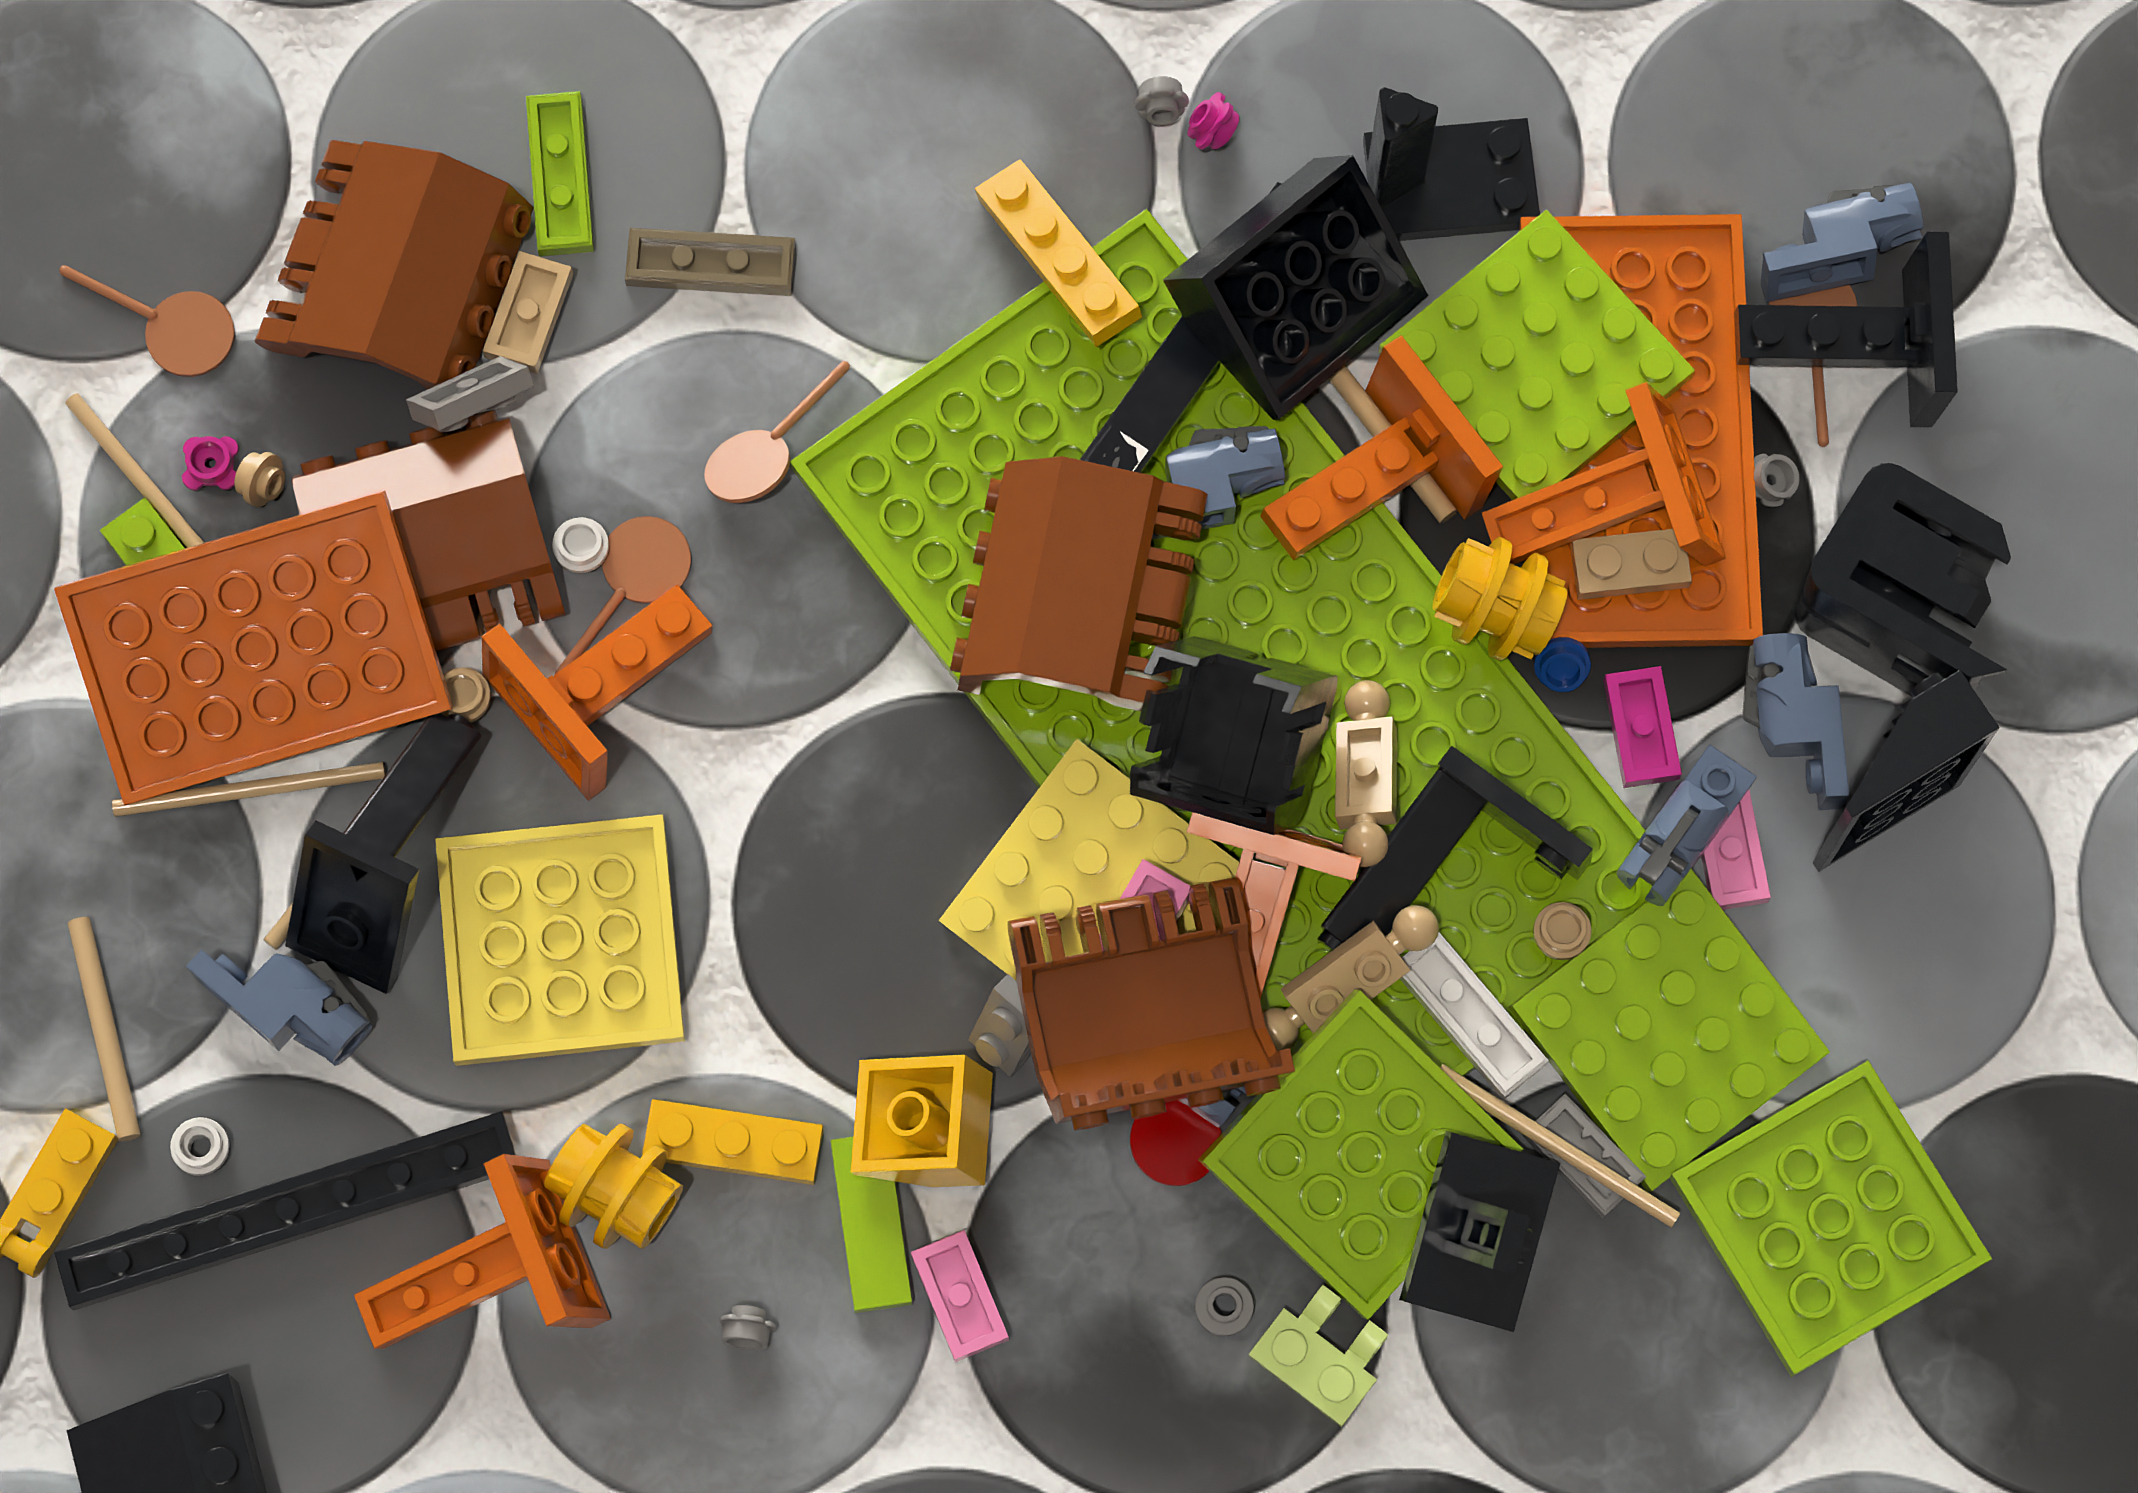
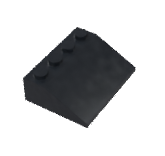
[1163,155,1428,420]
[1813,670,2000,872]
[66,1373,267,1493]

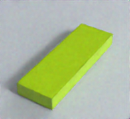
[526,91,594,257]
[830,1137,913,1313]

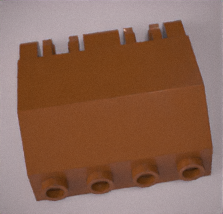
[255,140,534,390]
[291,410,566,651]
[950,456,1208,711]
[1007,877,1295,1131]

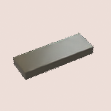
[625,228,796,296]

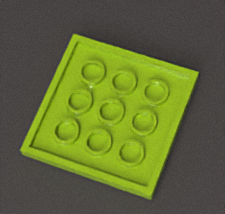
[1378,209,1695,500]
[1508,869,1830,1192]
[1198,989,1523,1320]
[1670,1060,1992,1378]

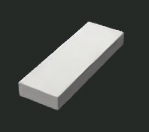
[1400,932,1549,1100]

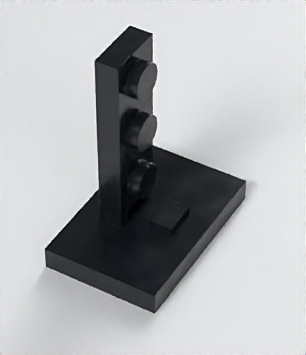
[1734,232,1958,427]
[1399,1131,1560,1332]

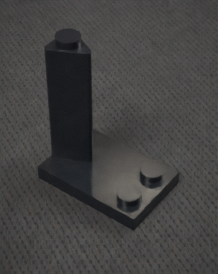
[1363,87,1540,241]
[285,713,482,994]
[1317,746,1593,951]

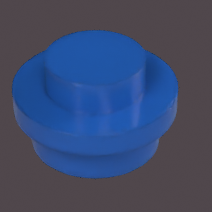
[1534,637,1591,692]

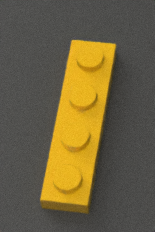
[975,159,1142,347]

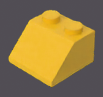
[851,1055,993,1187]

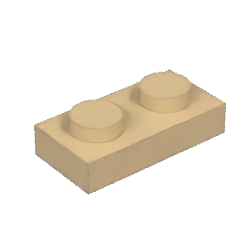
[483,251,573,374]
[1570,529,1692,600]

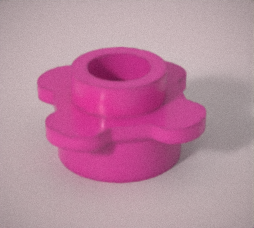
[1187,92,1239,150]
[182,436,239,491]

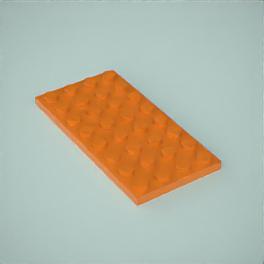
[1519,214,1763,648]

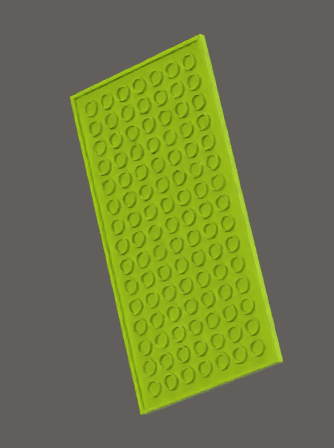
[790,209,1652,1077]

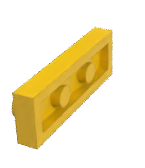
[642,1099,824,1185]

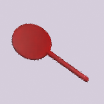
[1130,1100,1221,1186]

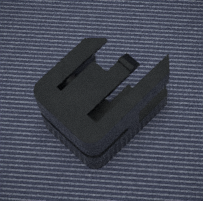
[1795,463,2011,710]
[1130,636,1338,835]

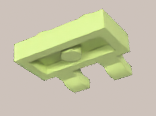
[1249,1285,1388,1428]

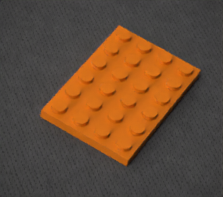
[54,490,453,806]

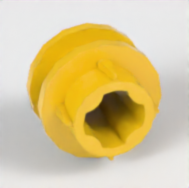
[1432,536,1568,661]
[544,1123,683,1249]

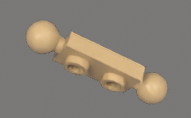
[1335,680,1397,867]
[1263,905,1439,1052]

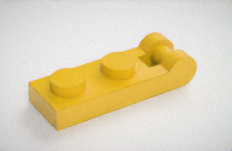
[0,1108,118,1278]

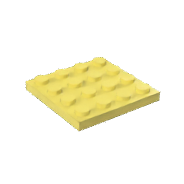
[939,739,1239,980]
[435,814,685,1066]

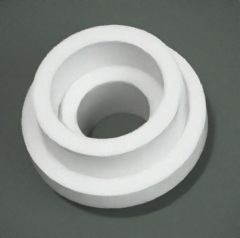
[170,1117,230,1176]

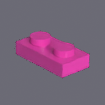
[1603,666,1682,788]

